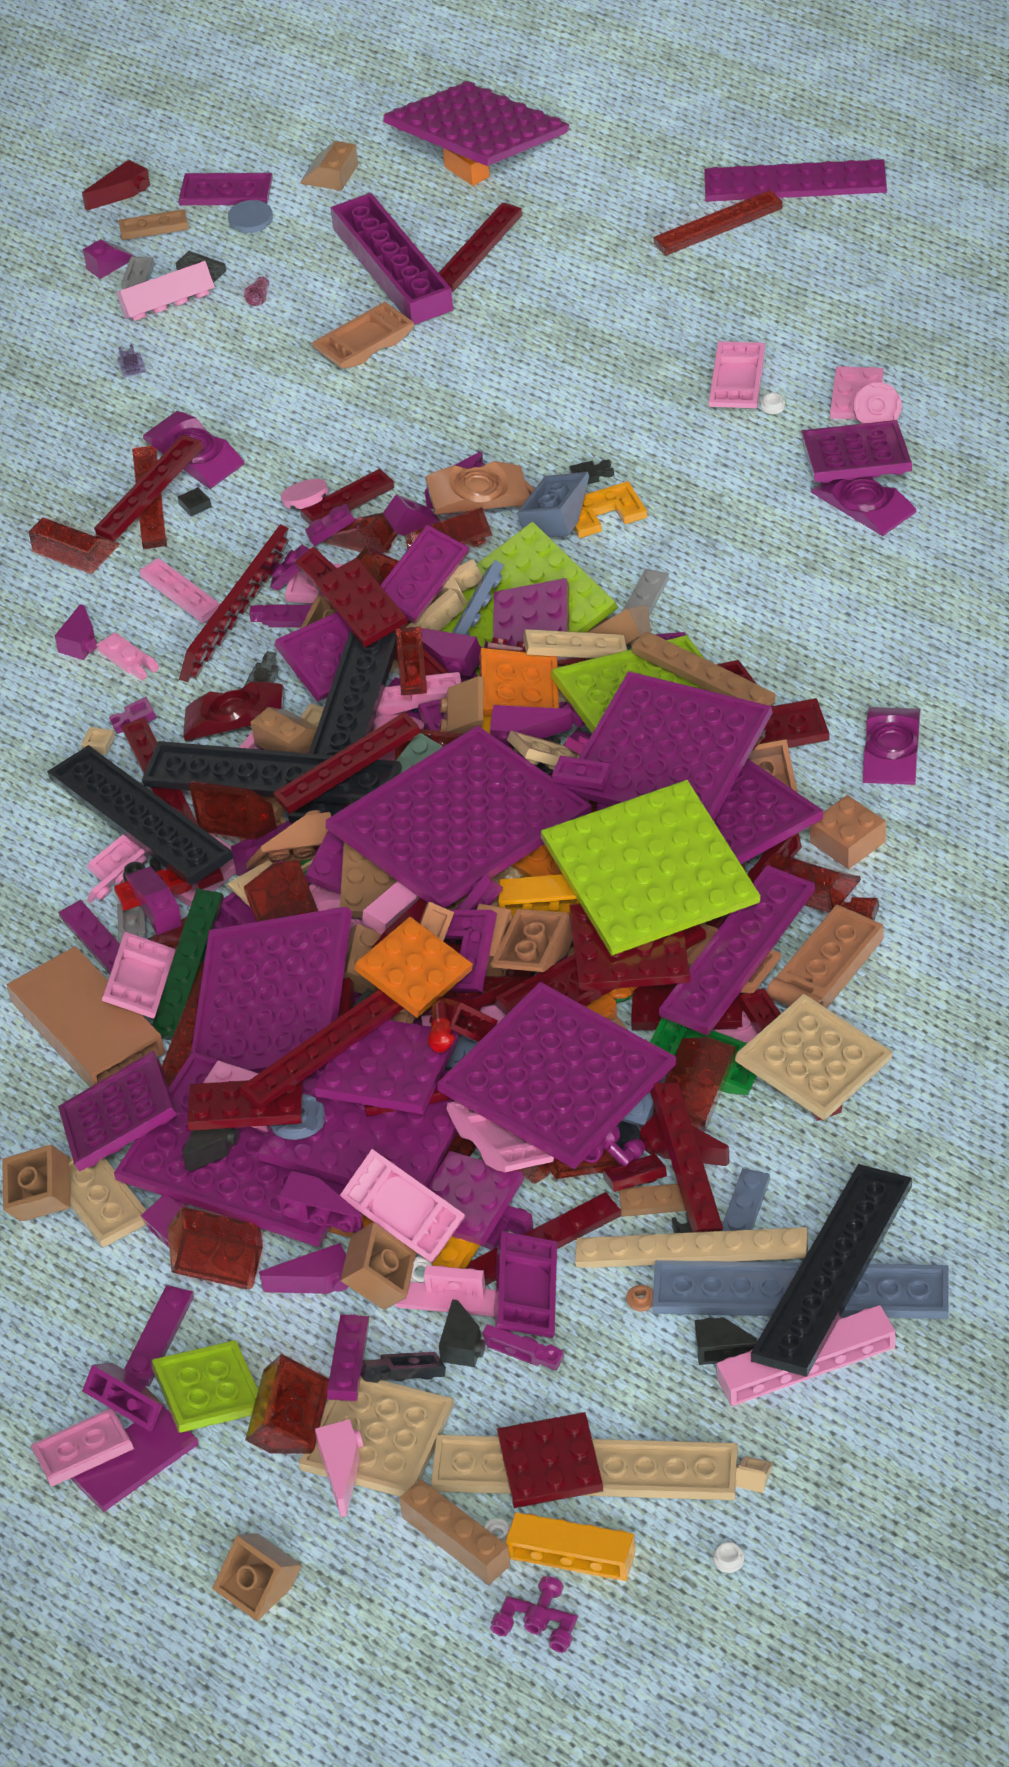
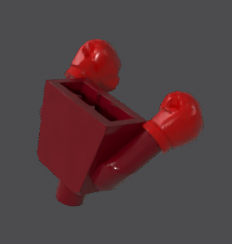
[427,997,498,1053]

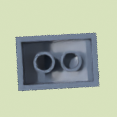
[517,472,589,537]

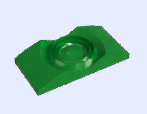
[650,1017,757,1095]

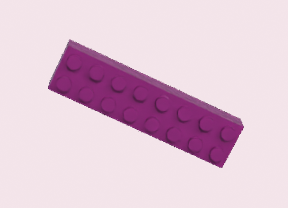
[330,192,453,325]

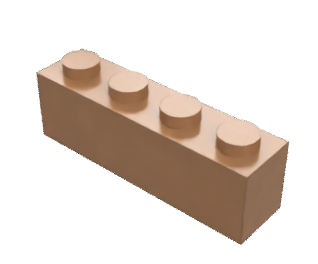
[399,1479,510,1585]

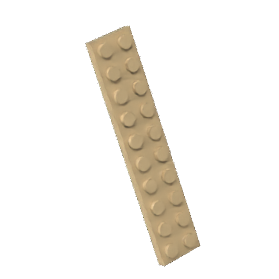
[431,1435,738,1500]

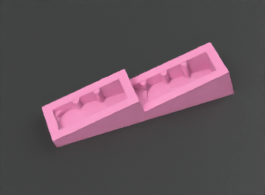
[375,672,461,718]
[363,881,420,935]

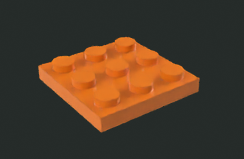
[479,648,559,716]
[354,917,473,1018]

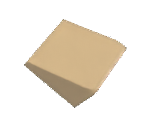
[736,1456,773,1493]

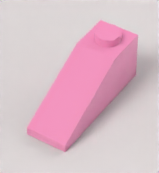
[315,1419,363,1517]

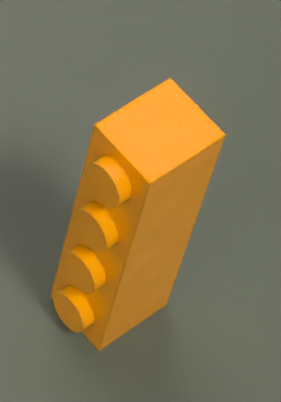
[498,874,580,917]
[506,1512,636,1582]

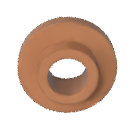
[626,1285,653,1312]

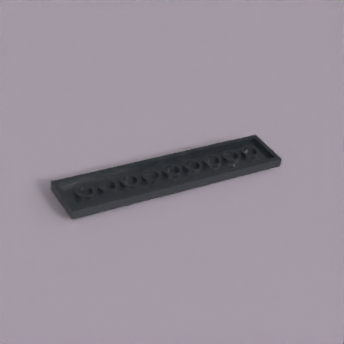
[288,627,403,823]
[142,741,402,805]
[47,745,234,886]
[751,1164,912,1377]

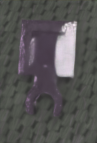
[117,344,146,378]

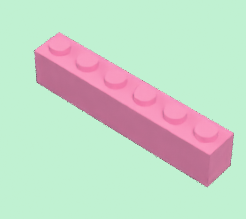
[716,1305,895,1406]

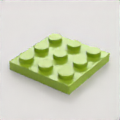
[152,1340,264,1433]

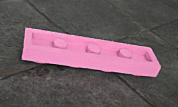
[140,558,220,623]

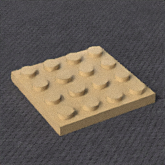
[735,994,893,1121]
[299,1377,454,1497]

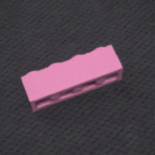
[116,261,214,321]

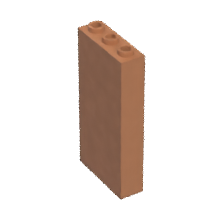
[6,946,165,1087]

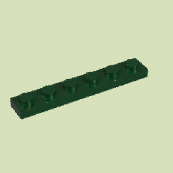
[152,888,224,1042]

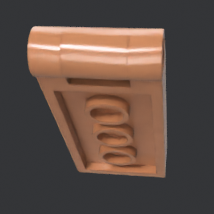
[767,904,884,1008]

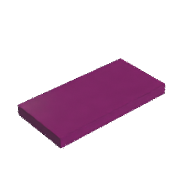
[179,173,273,205]
[380,525,470,623]
[70,1405,199,1512]

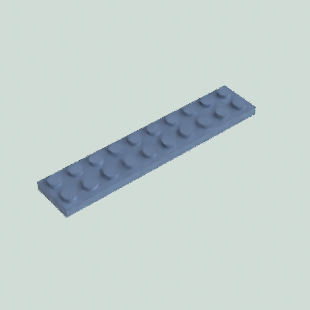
[652,1260,949,1319]

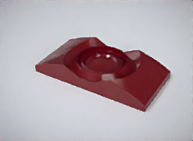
[183,682,284,741]

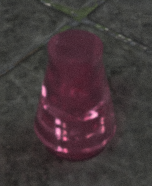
[244,277,269,306]

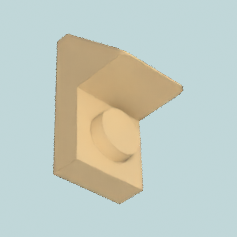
[437,559,483,605]

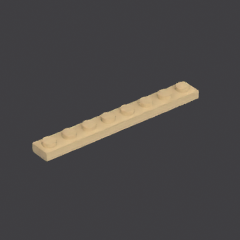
[575,1227,808,1268]

